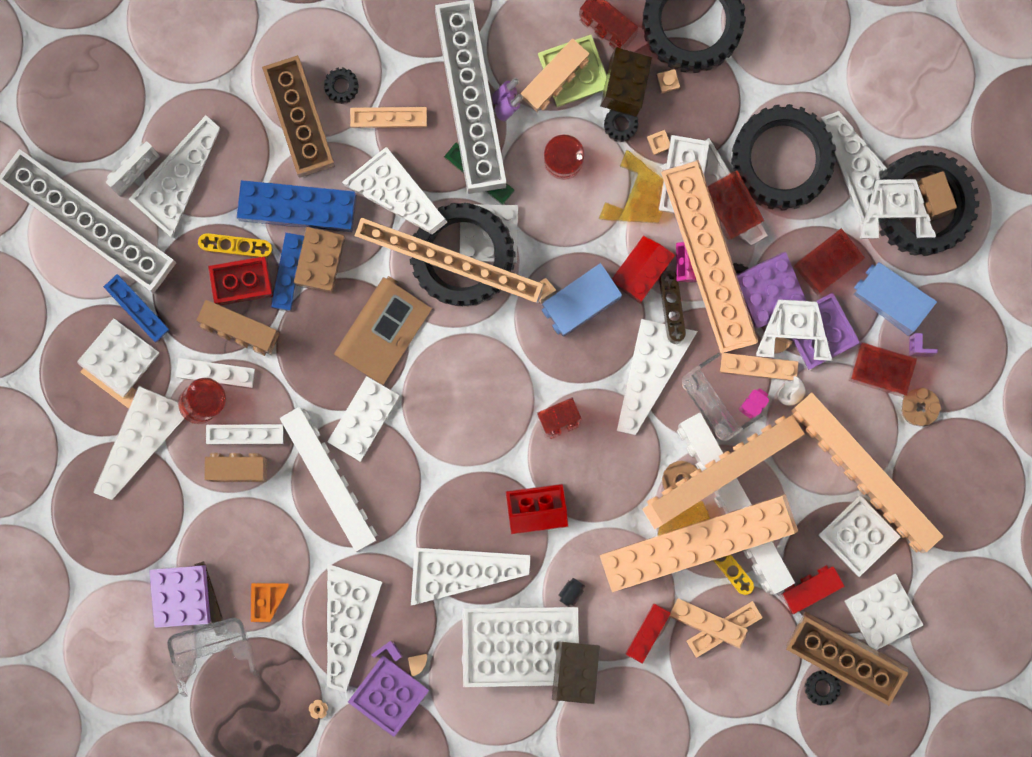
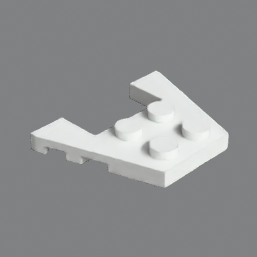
[860,179,936,239]
[756,299,832,361]

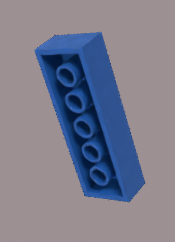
[237,180,356,232]

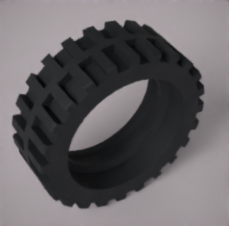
[642,0,746,73]
[731,104,836,211]
[871,150,980,256]
[410,203,516,306]

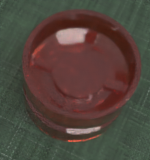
[544,134,584,180]
[178,378,226,424]

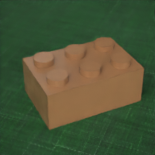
[917,171,957,222]
[294,227,345,294]
[205,453,267,482]

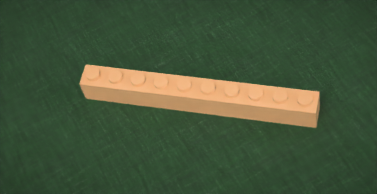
[355,218,545,303]
[642,415,804,529]

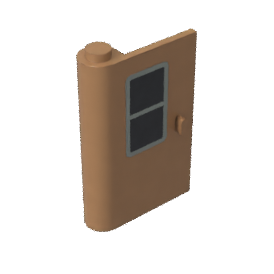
[334,276,432,385]

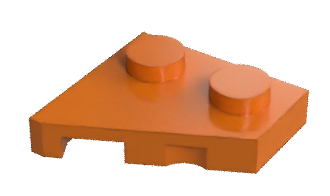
[251,583,289,622]

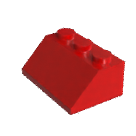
[612,235,675,304]
[506,484,568,534]

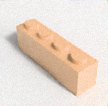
[520,38,589,112]

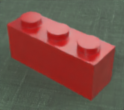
[781,565,845,614]
[625,603,671,664]

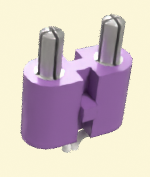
[492,78,523,121]

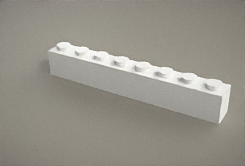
[280,407,378,552]

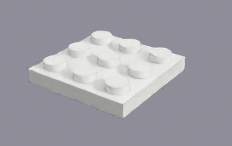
[106,141,160,196]
[460,204,518,263]
[77,318,159,397]
[818,495,900,577]
[844,574,923,650]

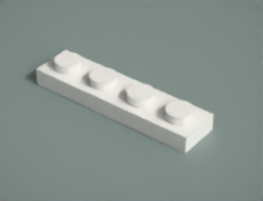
[176,358,255,388]
[206,424,284,444]

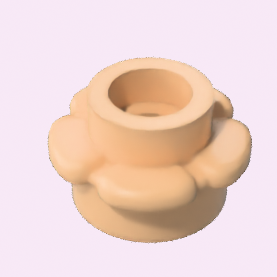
[309,700,328,719]

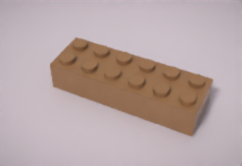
[262,55,335,178]
[786,611,908,706]

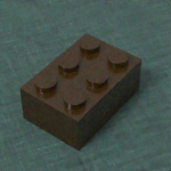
[600,47,652,117]
[552,641,600,704]

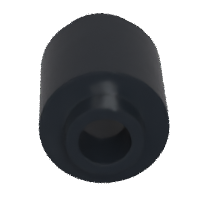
[558,578,585,607]

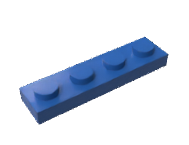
[271,232,304,311]
[103,274,169,343]

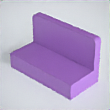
[909,333,938,357]
[372,641,403,661]

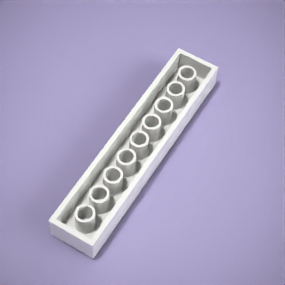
[435,0,506,194]
[0,149,176,293]
[677,413,795,595]

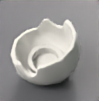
[777,376,806,406]

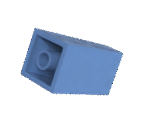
[853,262,937,336]
[541,263,622,337]

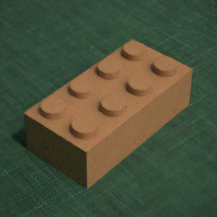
[196,300,280,356]

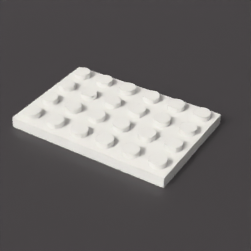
[462,607,579,687]

